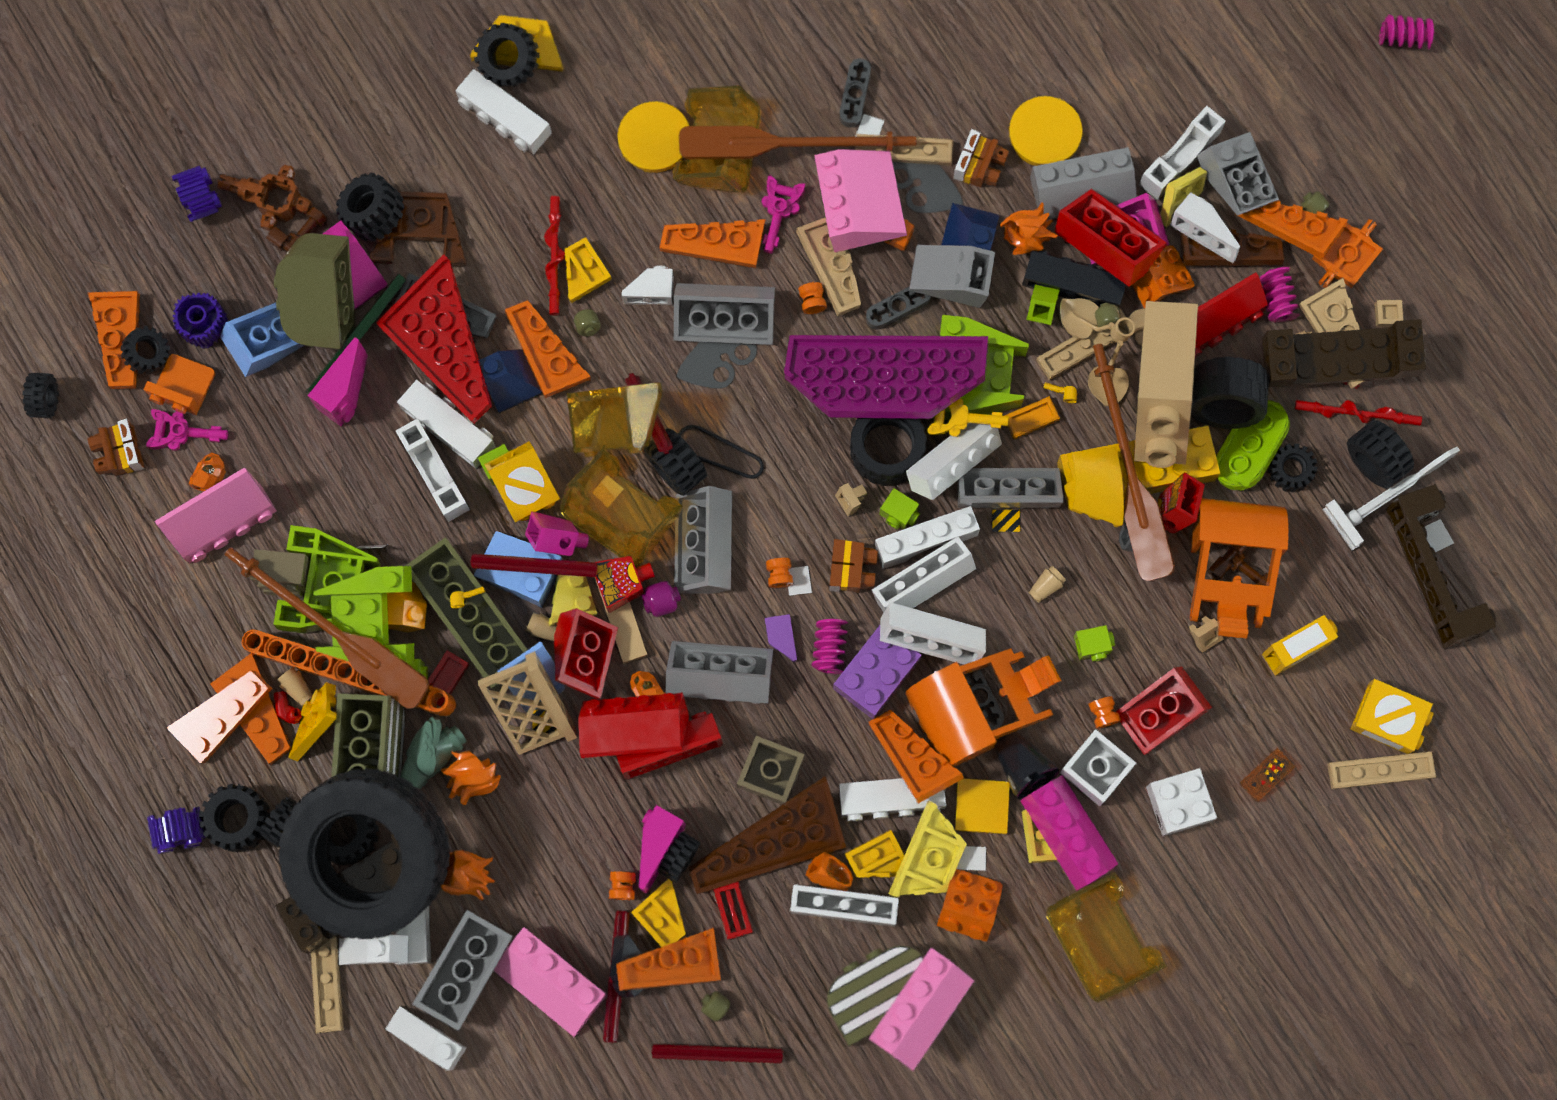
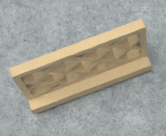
[478,651,577,755]

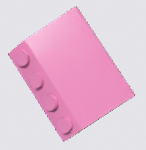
[814,149,907,252]
[155,467,277,564]

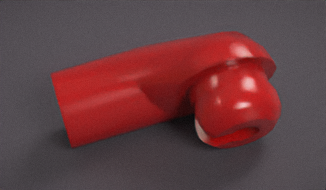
[273,691,302,724]

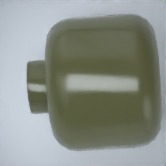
[1300,191,1329,214]
[1095,303,1121,330]
[573,309,601,337]
[701,991,731,1022]

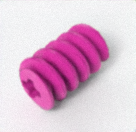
[1379,15,1434,50]
[1260,267,1300,323]
[812,619,848,674]

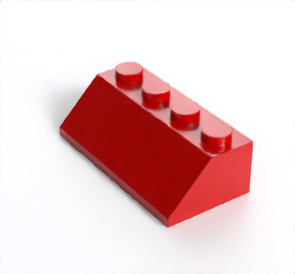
[1054,189,1167,287]
[1194,272,1268,359]
[578,693,689,758]
[616,712,723,780]

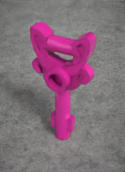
[762,176,805,254]
[146,409,228,451]

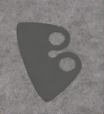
[892,162,963,213]
[677,342,757,389]

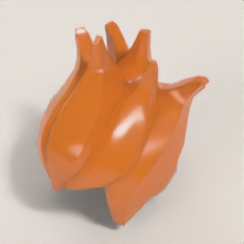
[1000,202,1058,255]
[441,751,501,805]
[441,850,495,901]

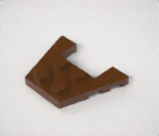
[369,191,466,267]

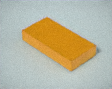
[1004,396,1060,440]

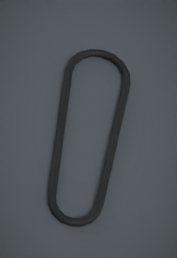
[678,425,764,479]

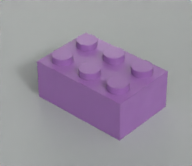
[833,625,922,719]

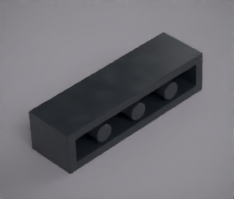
[1022,251,1126,308]

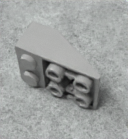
[1197,132,1279,216]
[909,245,995,308]

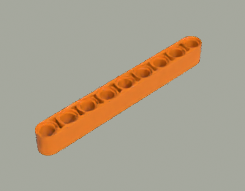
[241,629,456,716]

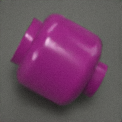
[641,581,681,618]

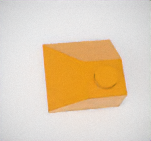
[387,582,427,632]

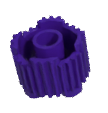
[172,165,222,222]
[172,292,229,349]
[147,807,205,854]

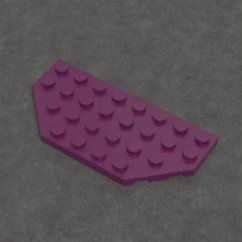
[784,335,989,419]

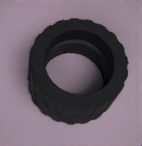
[1191,356,1269,429]
[850,418,927,486]

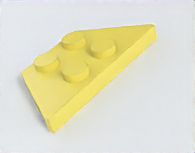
[888,801,967,897]

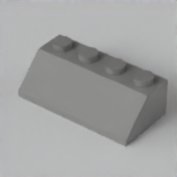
[1030,147,1137,220]
[674,283,775,345]
[957,468,1063,509]
[674,486,732,594]
[666,641,773,704]
[413,910,513,1031]

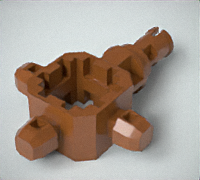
[217,165,312,231]

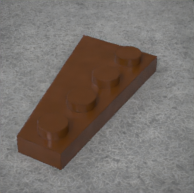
[1180,229,1284,266]

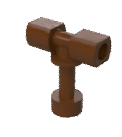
[266,207,328,252]
[1207,545,1268,586]

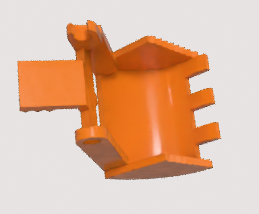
[1190,498,1288,639]
[905,648,1061,767]

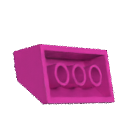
[1020,775,1118,891]

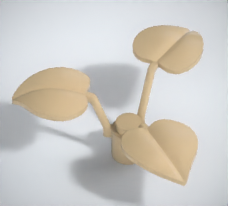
[1060,298,1145,407]

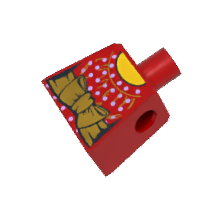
[1158,472,1205,533]
[595,556,655,613]

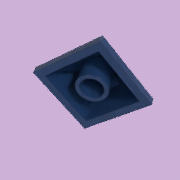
[941,203,1000,250]
[479,349,543,413]

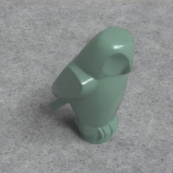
[400,716,467,789]

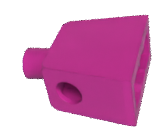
[525,511,589,556]

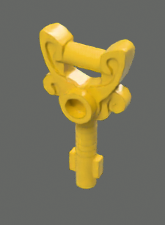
[927,398,1009,437]

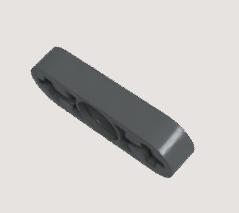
[840,58,871,128]
[866,286,931,330]
[960,664,1004,731]

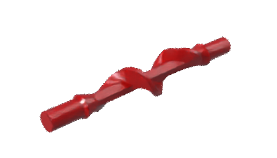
[544,196,565,316]
[1294,400,1422,426]

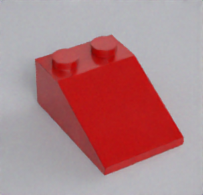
[554,608,618,699]
[1116,666,1212,755]

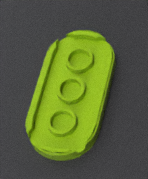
[1216,400,1290,490]

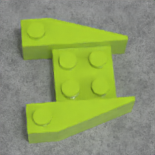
[931,315,1029,420]
[273,525,380,633]
[314,566,415,669]

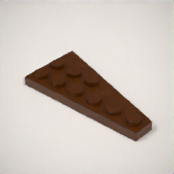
[688,776,846,894]

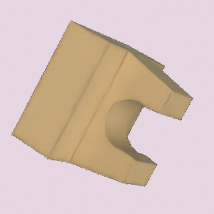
[1375,300,1403,328]
[835,483,867,516]
[1189,616,1223,653]

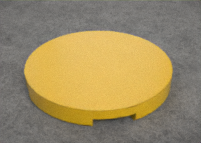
[1009,96,1082,166]
[618,102,689,173]

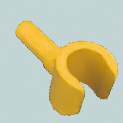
[1043,382,1077,403]
[450,586,485,609]

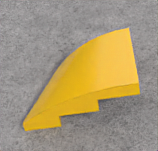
[1064,447,1124,527]

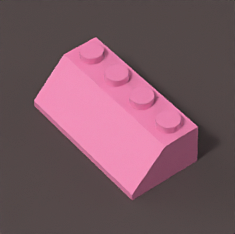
[494,927,607,1037]
[869,948,974,1071]

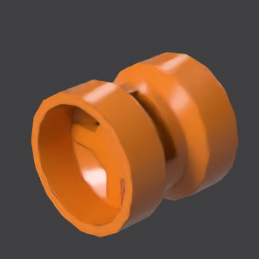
[798,282,827,314]
[766,558,793,588]
[1088,696,1121,729]
[609,872,636,900]

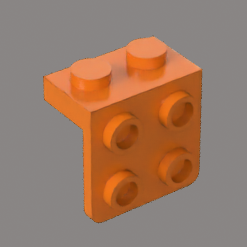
[1132,245,1195,309]
[143,354,215,415]
[936,869,1003,942]

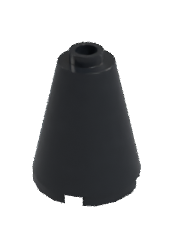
[994,731,1059,800]

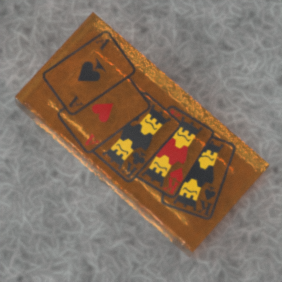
[1239,748,1295,802]

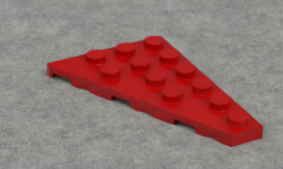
[376,254,492,424]

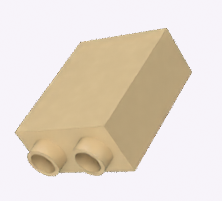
[1134,301,1198,468]

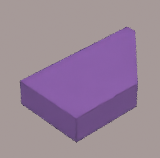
[765,614,797,662]

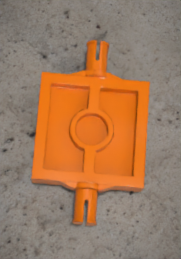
[1312,219,1383,289]

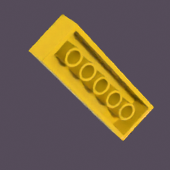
[1057,426,1220,510]

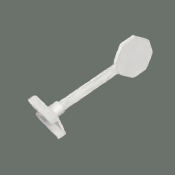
[1323,447,1460,551]

